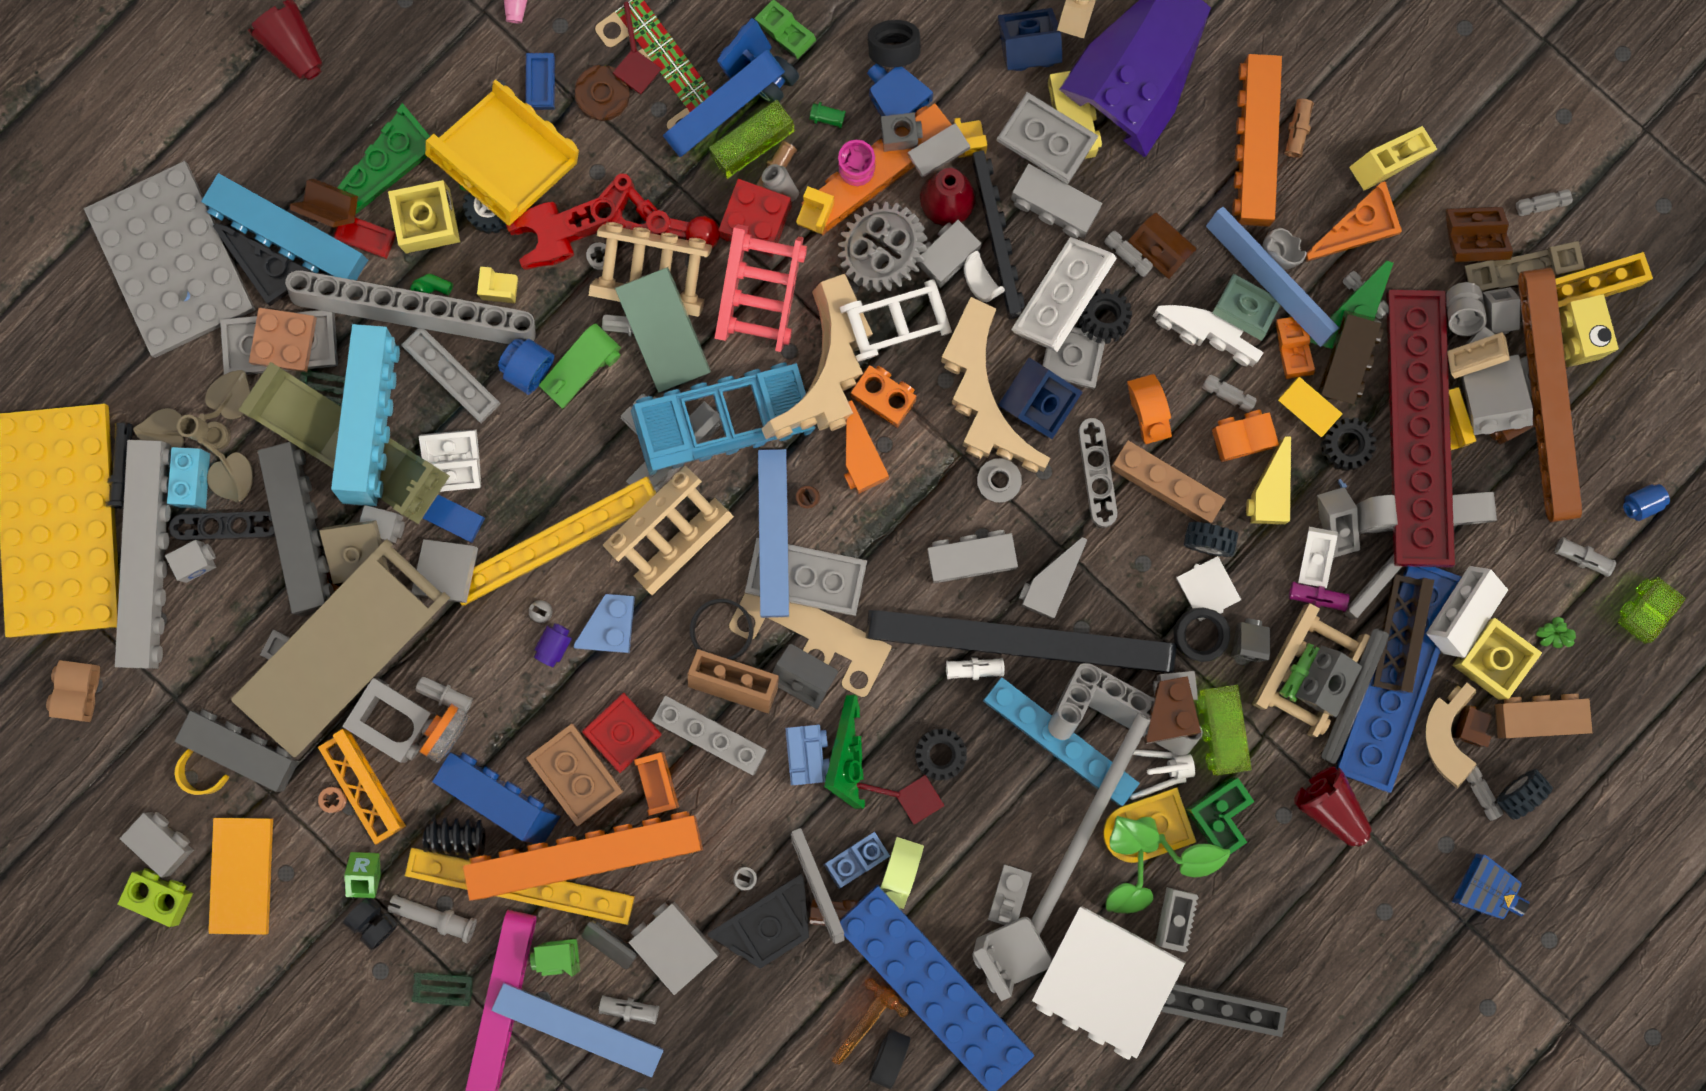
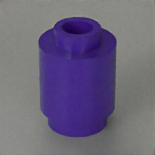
[534,623,572,667]

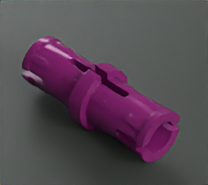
[1289,582,1349,612]

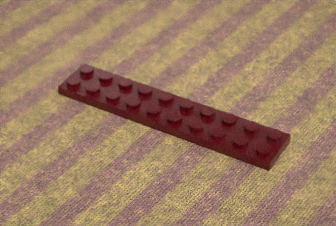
[1386,290,1455,567]

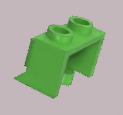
[530,939,580,977]

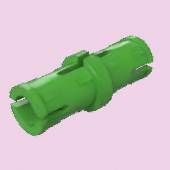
[1279,643,1320,702]

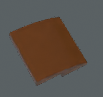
[1446,207,1513,262]

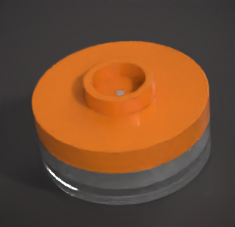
[419,703,470,764]

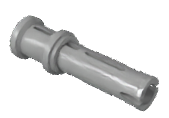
[388,895,477,944]

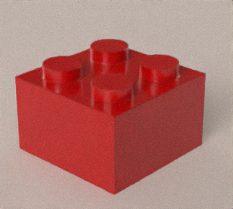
[718,179,792,257]

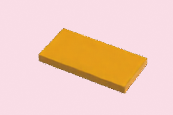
[209,818,273,934]

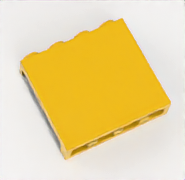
[425,79,579,226]

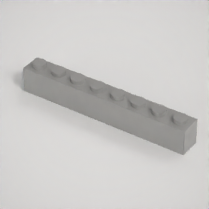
[115,440,172,668]

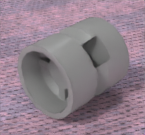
[1445,282,1487,336]

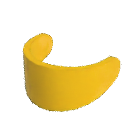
[175,749,229,795]

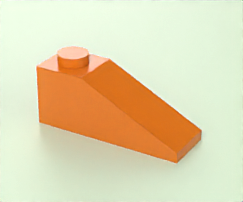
[844,400,889,494]

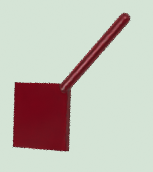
[613,2,662,95]
[857,775,945,825]

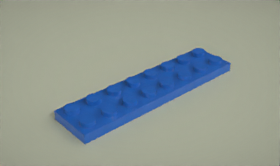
[1336,566,1462,793]
[839,885,1035,1091]

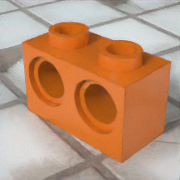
[851,365,917,428]

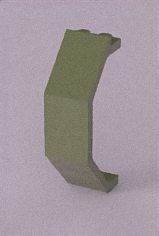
[239,362,450,524]

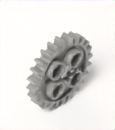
[838,202,928,292]

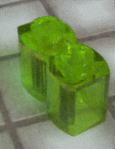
[1617,577,1686,644]

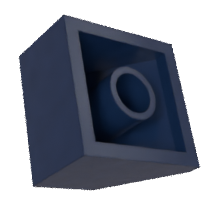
[998,8,1063,71]
[998,358,1083,439]

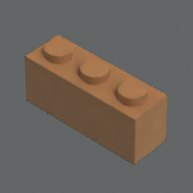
[688,649,779,714]
[1495,694,1592,739]

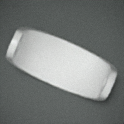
[964,251,1005,302]

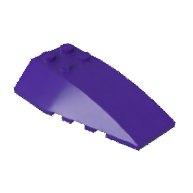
[1059,0,1211,157]

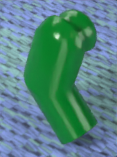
[410,274,453,296]

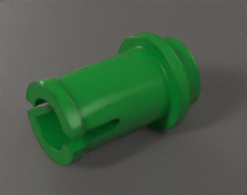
[809,102,846,128]

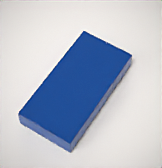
[526,53,555,110]
[423,495,485,543]

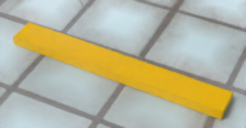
[460,477,656,605]
[405,848,635,925]

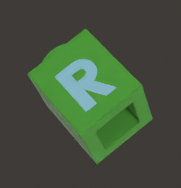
[344,852,381,898]

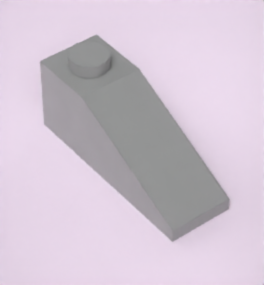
[1019,537,1087,620]

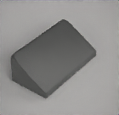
[582,920,638,970]

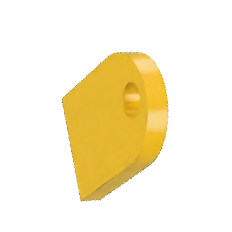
[1103,788,1196,863]

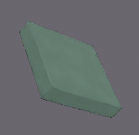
[1212,274,1280,341]

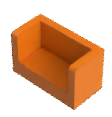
[634,752,679,816]

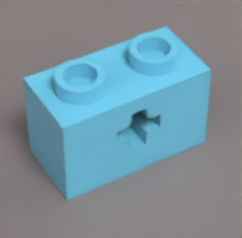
[167,447,210,509]

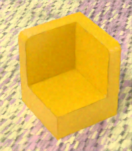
[954,118,987,158]
[796,186,834,234]

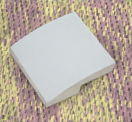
[419,429,481,492]

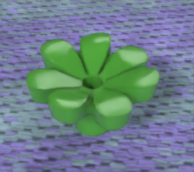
[1536,617,1576,648]

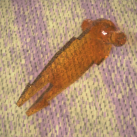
[832,978,908,1065]

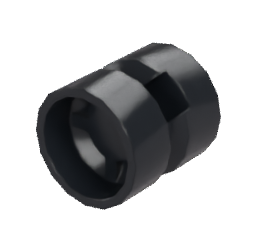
[343,898,399,951]

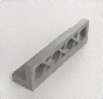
[626,401,722,492]

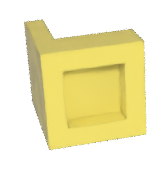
[477,267,518,303]

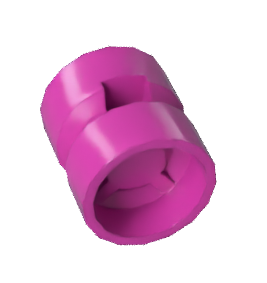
[838,139,875,186]

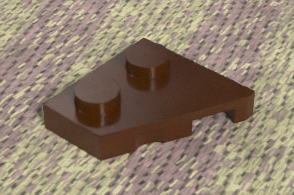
[1144,676,1201,744]

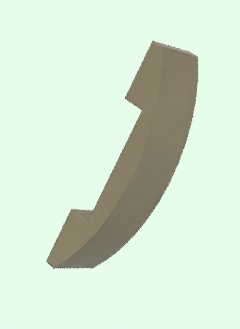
[1464,241,1585,292]

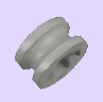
[586,242,606,270]

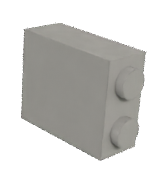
[1461,355,1533,435]
[628,902,720,995]

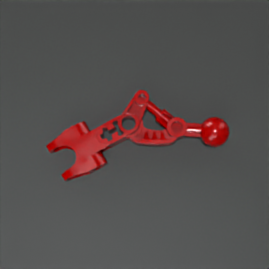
[506,173,720,270]

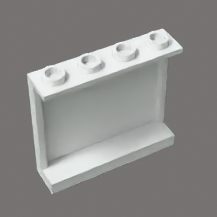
[1032,906,1186,1060]

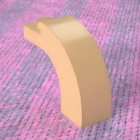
[1426,683,1476,789]

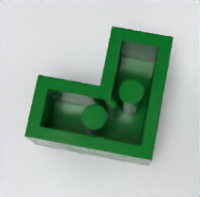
[1185,777,1254,854]

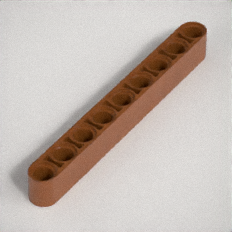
[1518,267,1582,522]

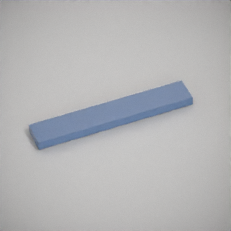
[1206,207,1339,347]
[758,449,789,618]
[491,982,664,1077]

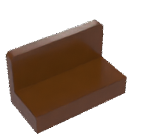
[290,179,358,227]
[1128,213,1197,279]

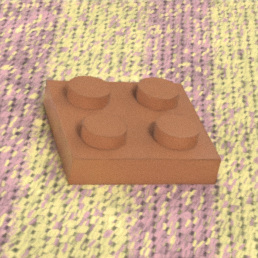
[249,308,317,373]

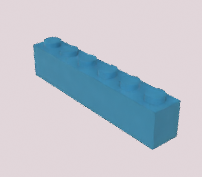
[201,173,368,280]
[983,677,1140,806]

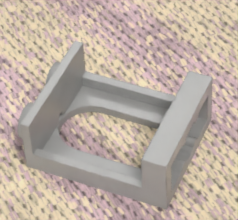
[342,678,436,763]

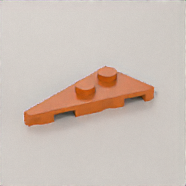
[1305,181,1402,262]

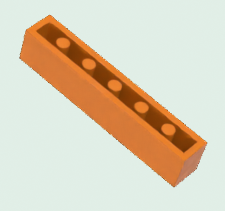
[1232,54,1282,227]
[801,103,952,236]

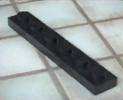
[972,150,1025,320]

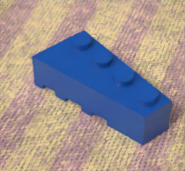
[432,752,561,844]

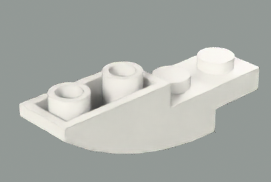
[1153,305,1263,367]

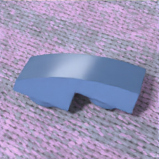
[823,832,890,889]

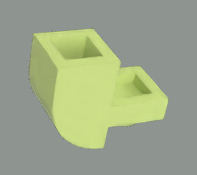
[881,837,924,909]

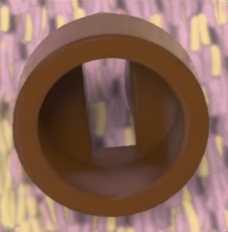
[796,486,820,508]

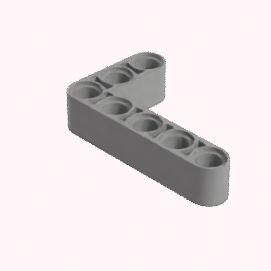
[1356,492,1497,534]
[1048,663,1203,756]

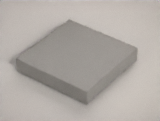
[1042,327,1105,389]
[412,539,478,603]

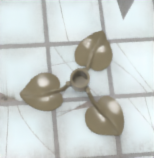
[133,370,253,502]

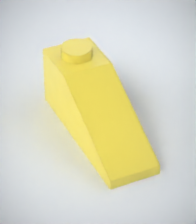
[1349,126,1437,190]
[1246,437,1291,524]

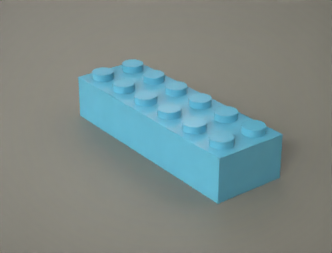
[331,324,400,506]

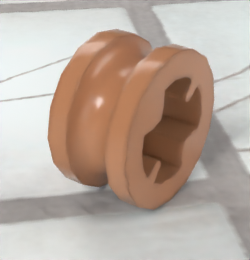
[318,787,347,813]

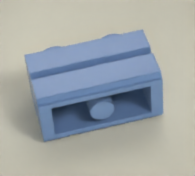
[785,725,830,785]

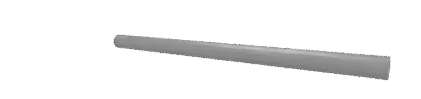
[1031,713,1151,936]

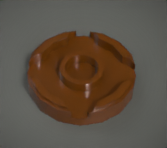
[575,65,630,121]

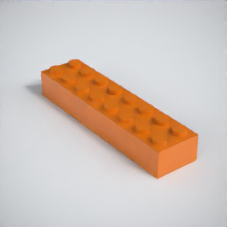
[463,811,703,901]

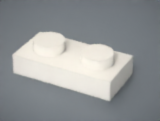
[1298,527,1338,588]

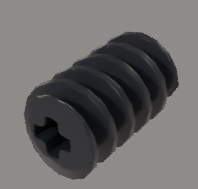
[422,816,486,856]

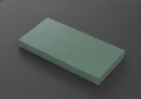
[615,267,711,393]

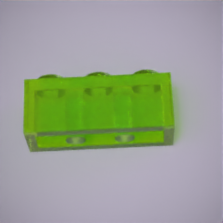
[709,100,795,179]
[1197,685,1252,775]

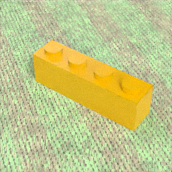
[1555,252,1653,309]

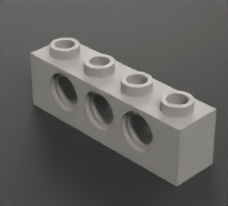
[652,696,768,775]

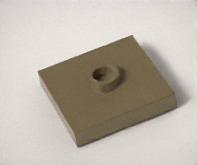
[319,520,389,584]

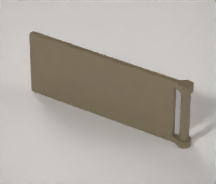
[231,539,450,757]

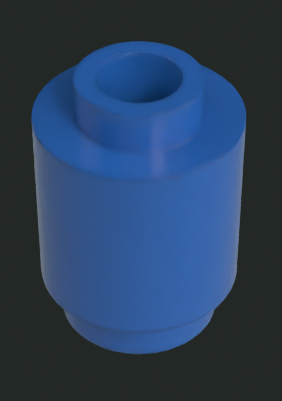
[1623,484,1670,521]

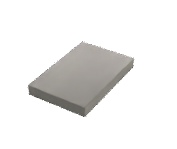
[997,92,1098,185]

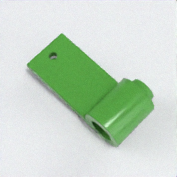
[539,324,621,408]

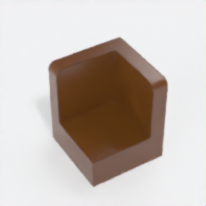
[1453,705,1492,747]

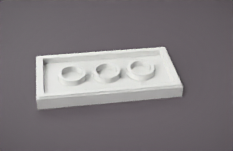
[1011,237,1117,352]

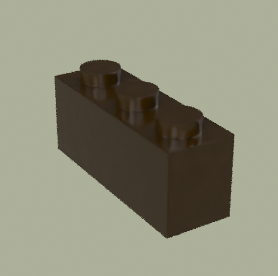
[1318,310,1384,404]

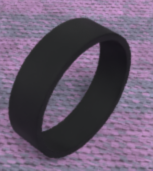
[690,599,754,660]

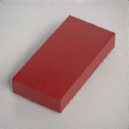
[333,218,396,260]

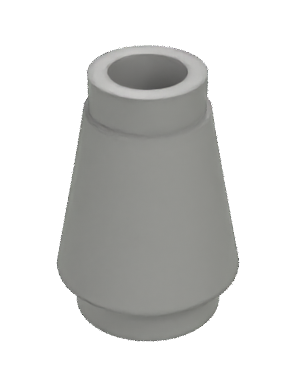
[762,164,799,202]

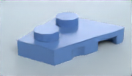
[574,594,635,653]

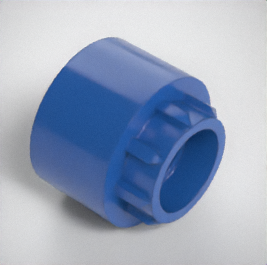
[498,339,554,395]

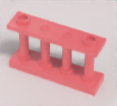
[715,224,807,352]

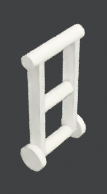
[840,279,952,362]

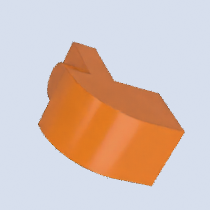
[1127,374,1172,445]

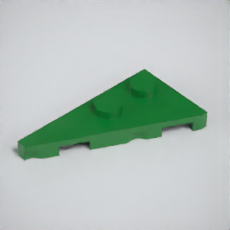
[1310,261,1394,349]
[824,695,865,809]

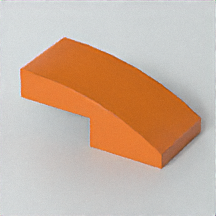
[1276,317,1315,379]

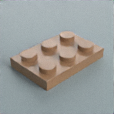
[526,723,624,827]

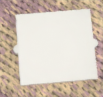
[1176,556,1241,621]

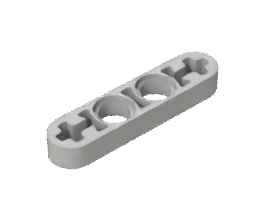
[1078,418,1117,528]

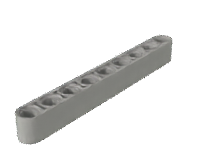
[285,271,536,344]

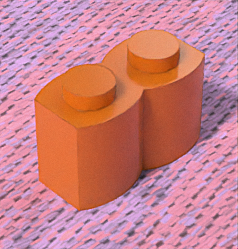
[1212,410,1279,462]

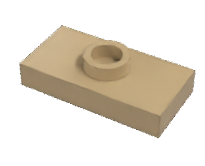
[1447,332,1510,379]

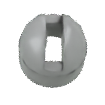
[529,600,552,623]
[733,867,757,890]

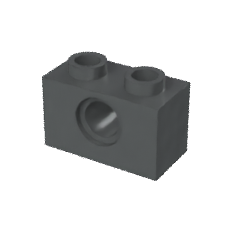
[1295,645,1362,717]

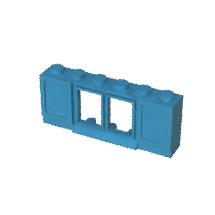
[631,363,815,476]

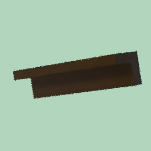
[1372,574,1435,694]

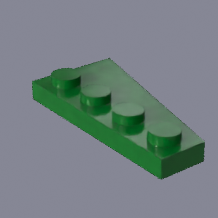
[337,103,430,215]

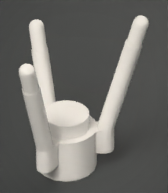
[1130,750,1195,800]

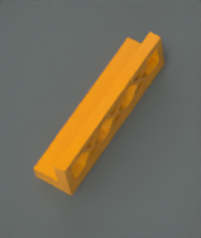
[318,729,406,845]

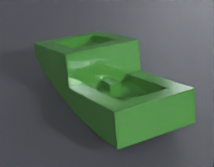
[754,0,816,59]

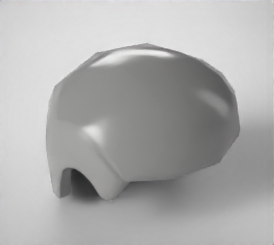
[1262,228,1307,270]

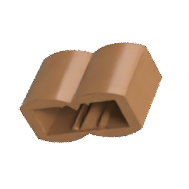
[46,660,100,722]

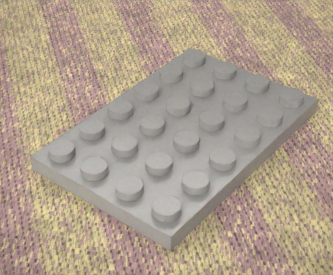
[84,161,256,358]

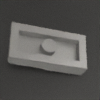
[988,864,1032,925]

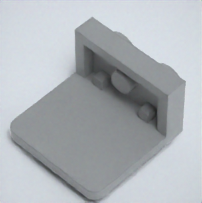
[972,917,1053,1001]

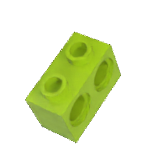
[118,868,193,927]

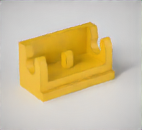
[1278,377,1342,437]

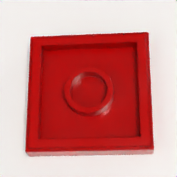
[582,693,663,773]

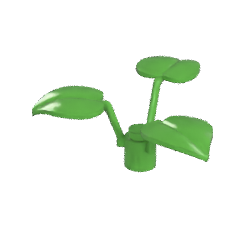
[1106,816,1230,913]

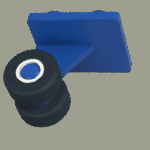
[717,18,799,105]

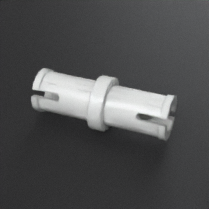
[946,657,1004,680]

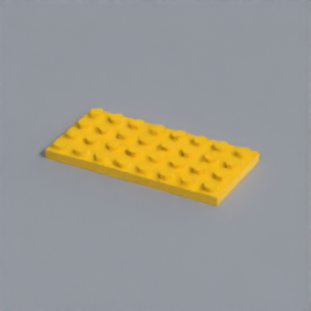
[0,404,119,638]

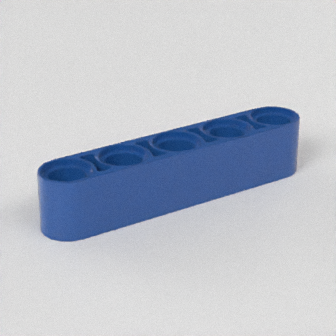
[662,49,785,157]

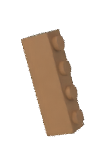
[1111,440,1226,524]

